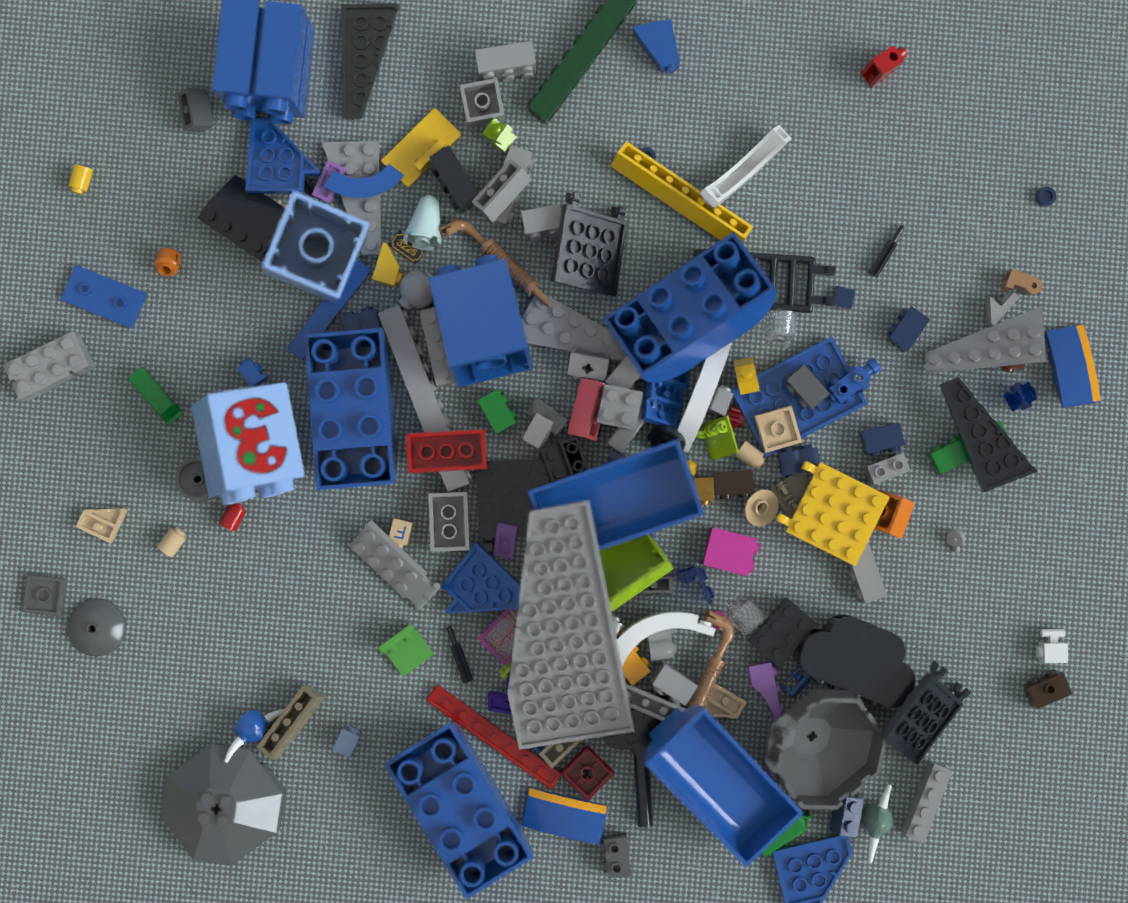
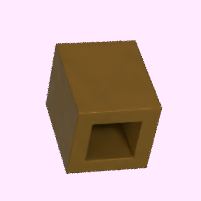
[694,477,714,505]

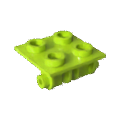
[696,416,739,461]

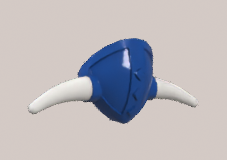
[224,709,285,763]

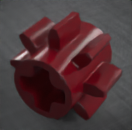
[722,406,744,431]

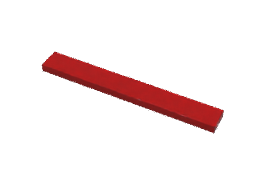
[426,684,562,790]

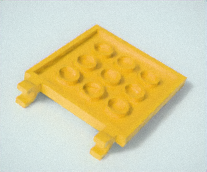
[775,461,890,566]

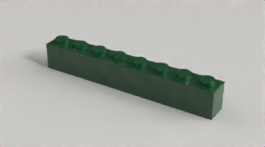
[528,0,637,125]

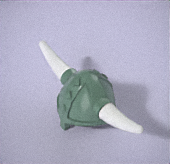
[861,784,894,863]

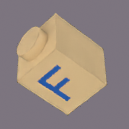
[389,518,414,548]

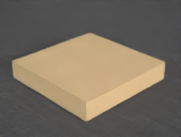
[754,405,802,453]

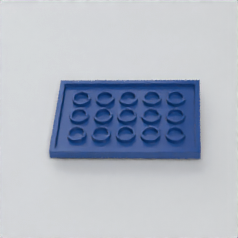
[731,337,868,457]

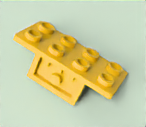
[382,108,461,187]

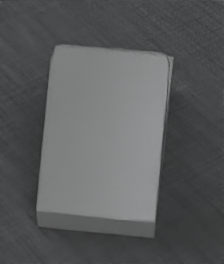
[985,292,1020,327]
[523,413,553,449]

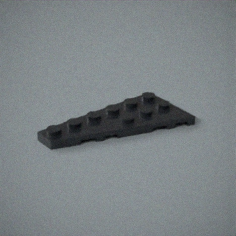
[939,377,1038,493]

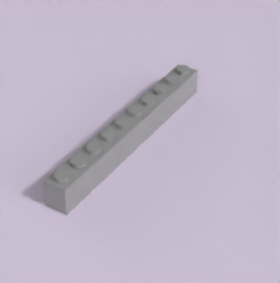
[378,305,472,492]

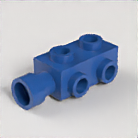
[827,358,881,404]

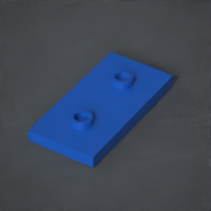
[61,265,147,329]

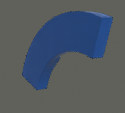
[323,164,404,198]

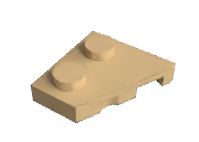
[76,509,128,543]
[703,683,747,719]

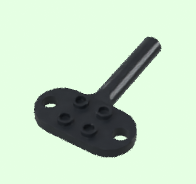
[602,709,662,827]

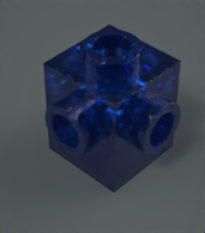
[1003,381,1038,412]

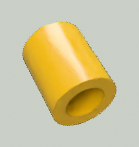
[68,164,93,195]

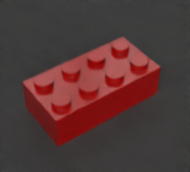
[406,429,488,473]

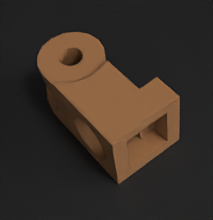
[1001,269,1042,296]

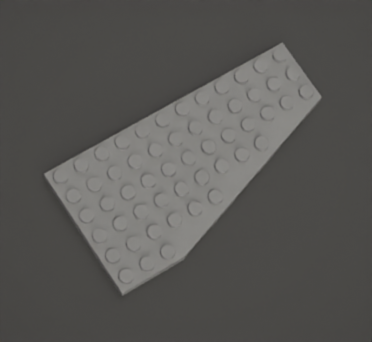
[508,500,635,750]

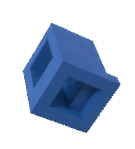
[237,357,269,388]

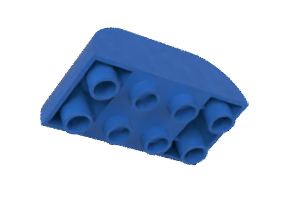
[603,232,776,382]
[304,328,397,490]
[384,722,534,900]

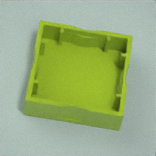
[599,534,674,612]

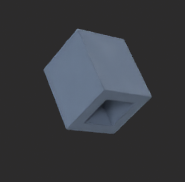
[332,725,362,758]

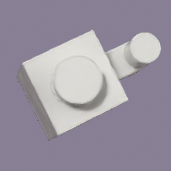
[1036,629,1068,663]

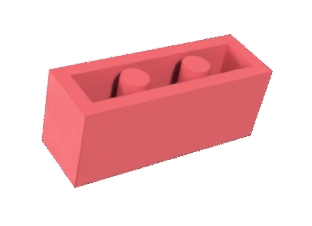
[567,378,608,441]

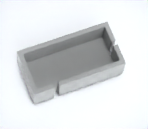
[3,331,96,401]

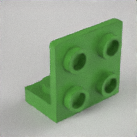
[379,623,434,676]

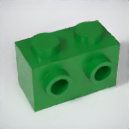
[477,389,518,435]

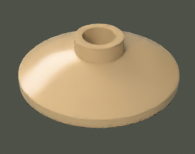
[744,489,779,526]

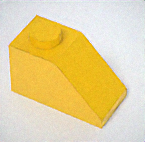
[372,242,403,288]
[734,357,760,395]

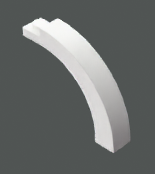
[700,125,792,208]
[677,343,732,452]
[617,611,715,667]

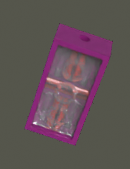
[478,609,518,666]

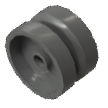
[175,458,216,502]

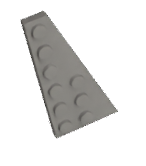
[322,141,382,256]
[521,294,627,362]
[925,306,1046,373]

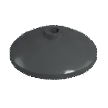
[68,599,126,657]

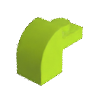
[482,118,516,152]

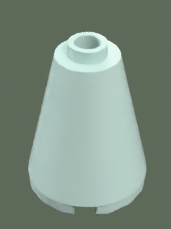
[403,195,442,251]

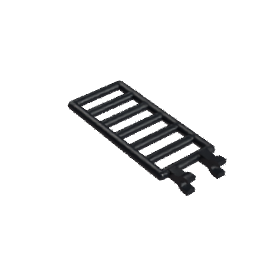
[694,249,836,313]

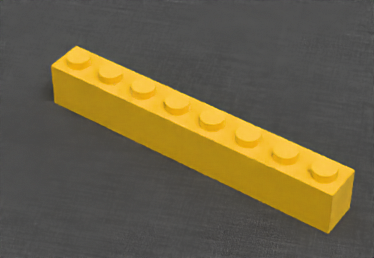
[611,141,753,243]

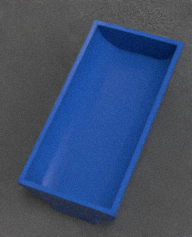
[528,439,705,550]
[644,706,803,867]

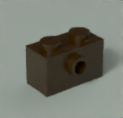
[713,470,754,499]
[1022,670,1073,709]

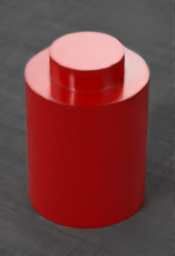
[219,503,247,532]

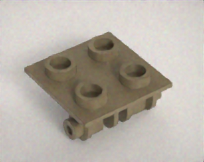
[770,473,810,519]

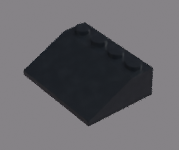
[197,175,286,262]

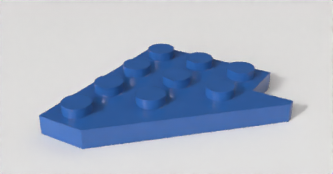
[245,118,321,194]
[441,543,521,614]
[772,835,852,903]

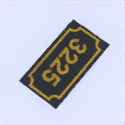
[388,230,426,265]

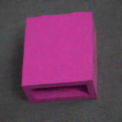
[701,527,759,576]

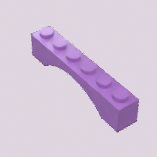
[747,661,784,781]

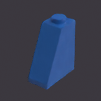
[633,19,680,73]

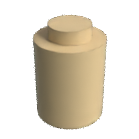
[734,440,765,469]
[157,527,187,557]

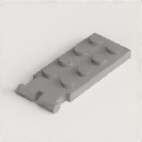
[349,520,440,611]

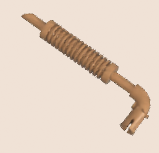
[439,219,549,307]
[685,609,734,709]

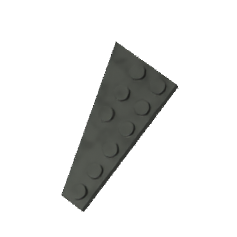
[342,3,399,119]

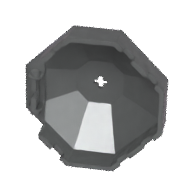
[764,689,887,809]
[160,744,286,866]

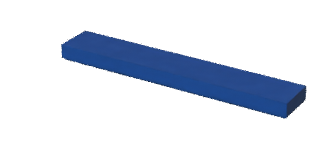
[287,258,372,361]

